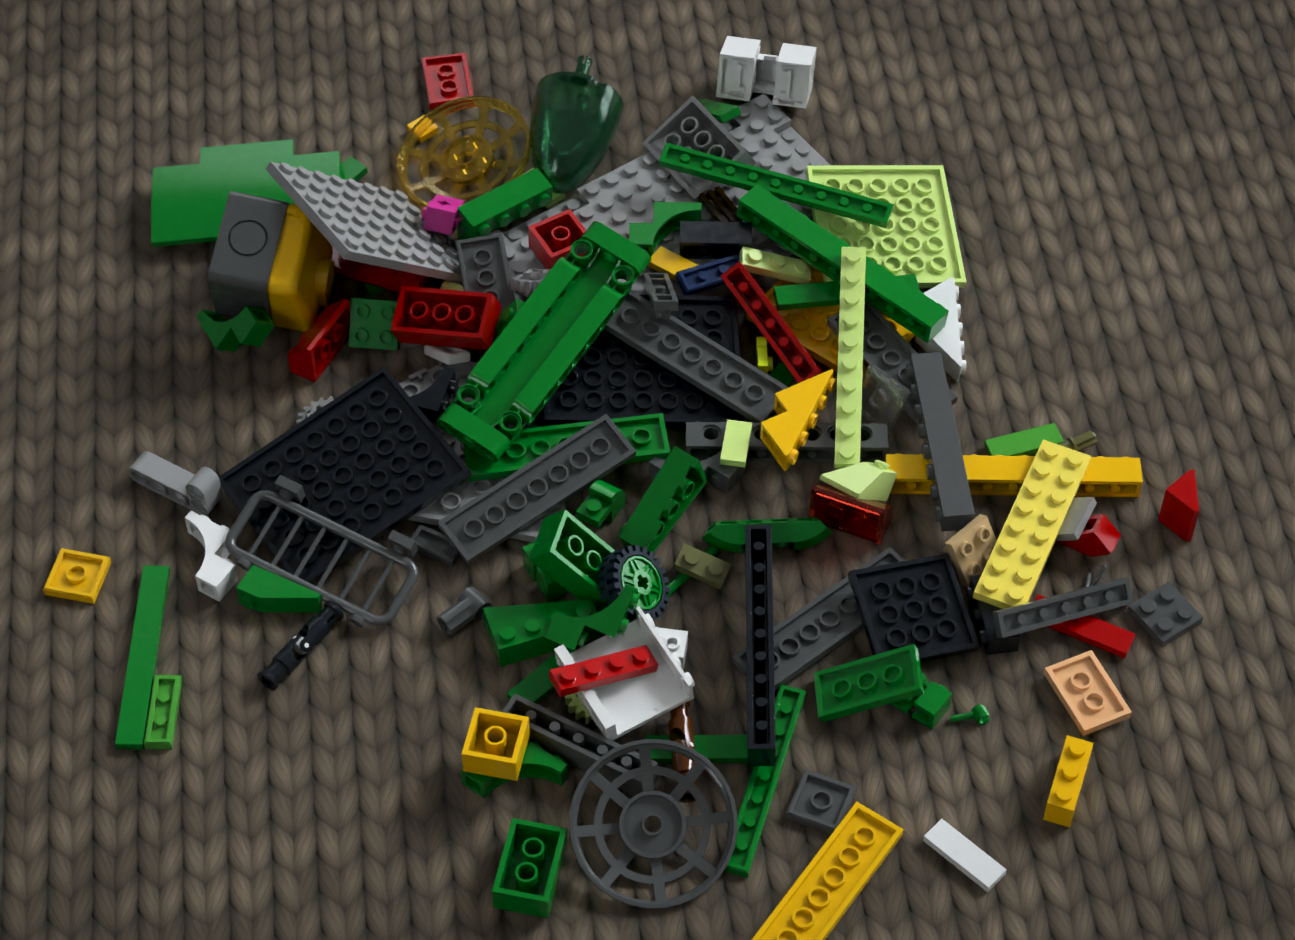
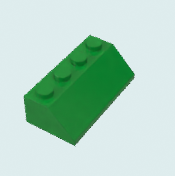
[457,168,553,240]

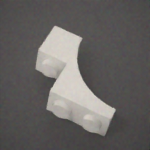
[185,511,238,602]

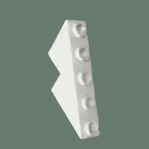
[915,277,966,382]

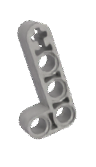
[127,451,223,516]

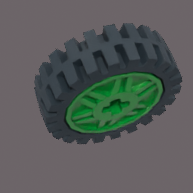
[597,545,670,623]

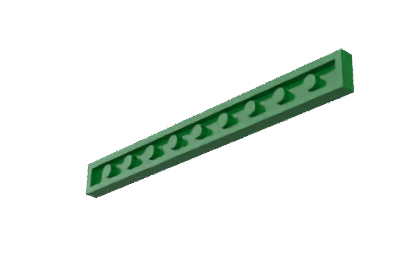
[659,142,894,228]

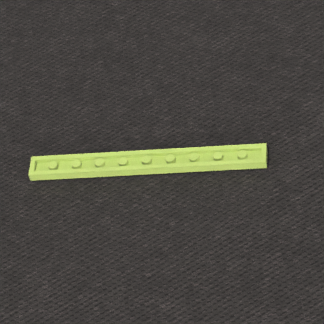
[834,247,866,469]

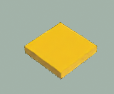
[43,548,112,604]

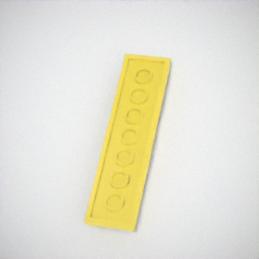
[973,440,1091,609]

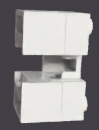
[716,36,817,109]

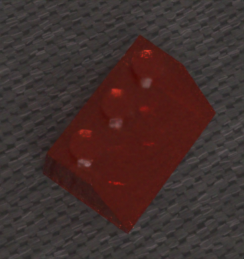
[809,482,893,545]

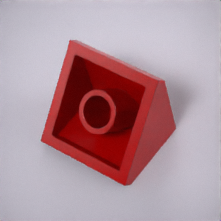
[1158,470,1199,542]

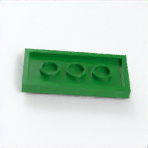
[814,644,924,723]

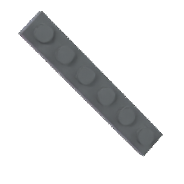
[992,578,1134,638]

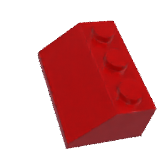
[287,299,350,382]

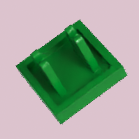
[348,297,399,351]

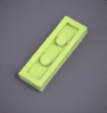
[739,246,811,284]

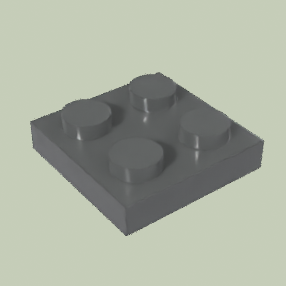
[1127,581,1203,648]

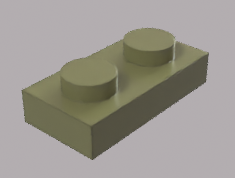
[673,543,731,590]

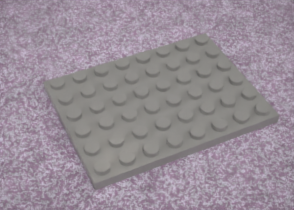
[265,161,463,284]

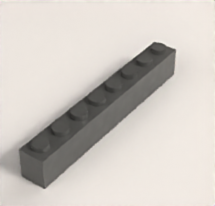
[906,352,975,532]

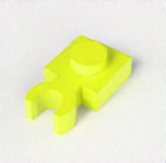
[756,336,773,374]

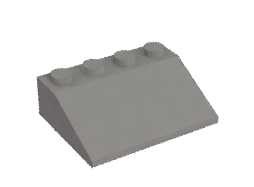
[642,95,756,201]

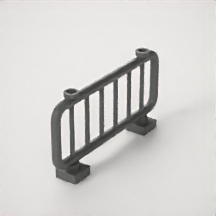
[225,475,418,628]

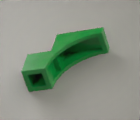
[629,202,702,257]
[196,306,275,352]
[545,584,640,650]
[461,741,568,798]

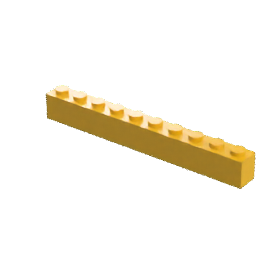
[885,453,1143,497]

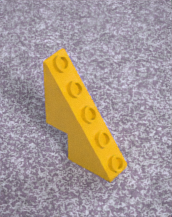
[760,369,837,471]

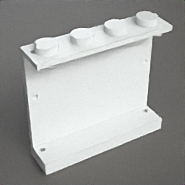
[554,606,695,741]

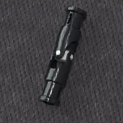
[257,601,344,691]

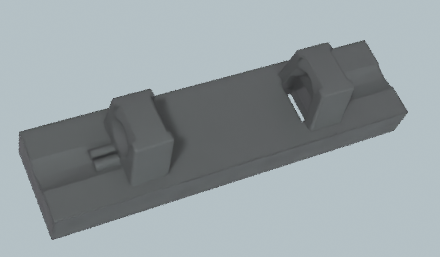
[643,273,679,318]

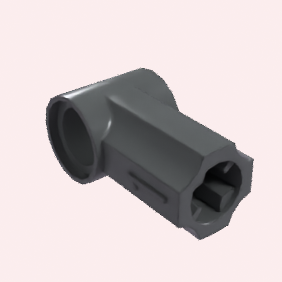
[436,587,492,636]

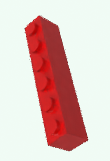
[721,261,823,383]

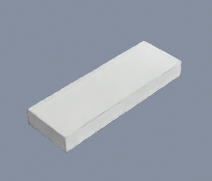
[923,819,1007,892]

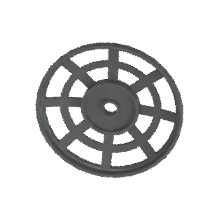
[569,739,738,909]

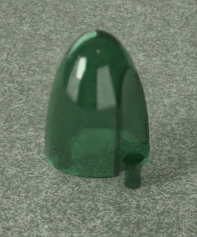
[530,55,624,194]

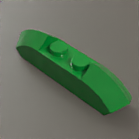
[702,517,833,553]

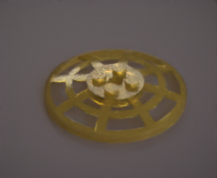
[397,96,531,207]

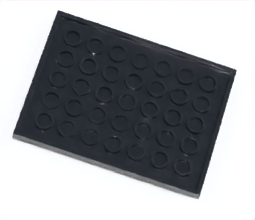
[544,294,744,427]
[219,367,471,584]

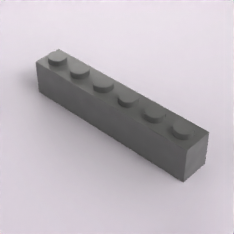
[502,693,657,796]

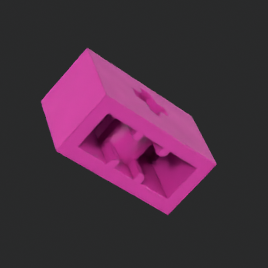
[421,194,465,235]

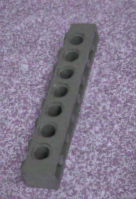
[686,421,889,463]

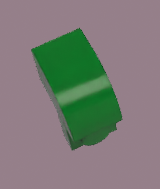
[576,480,625,528]

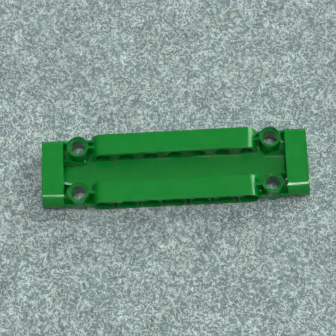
[437,221,651,462]

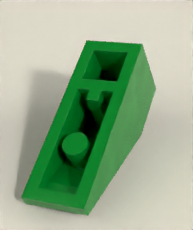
[236,565,323,613]

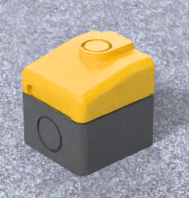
[208,191,335,332]

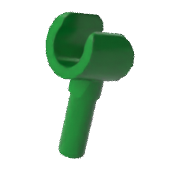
[950,704,990,725]

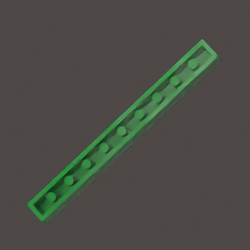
[737,184,949,343]

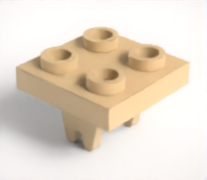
[943,514,997,587]

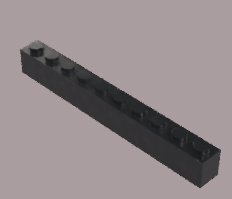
[745,524,776,766]

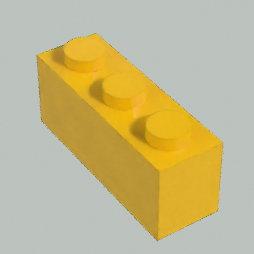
[1043,735,1094,828]

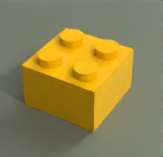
[461,707,530,781]

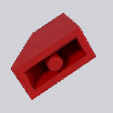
[1057,514,1121,557]

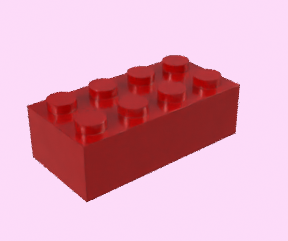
[390,286,501,350]

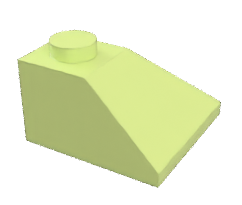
[819,460,897,501]

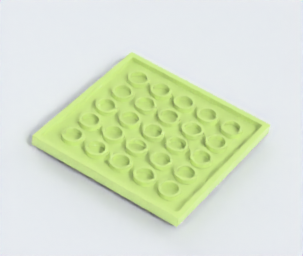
[805,165,967,288]

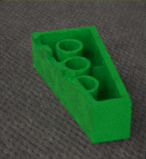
[619,446,707,553]
[483,599,601,667]

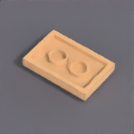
[1044,650,1132,736]

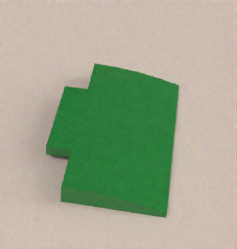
[151,139,342,247]

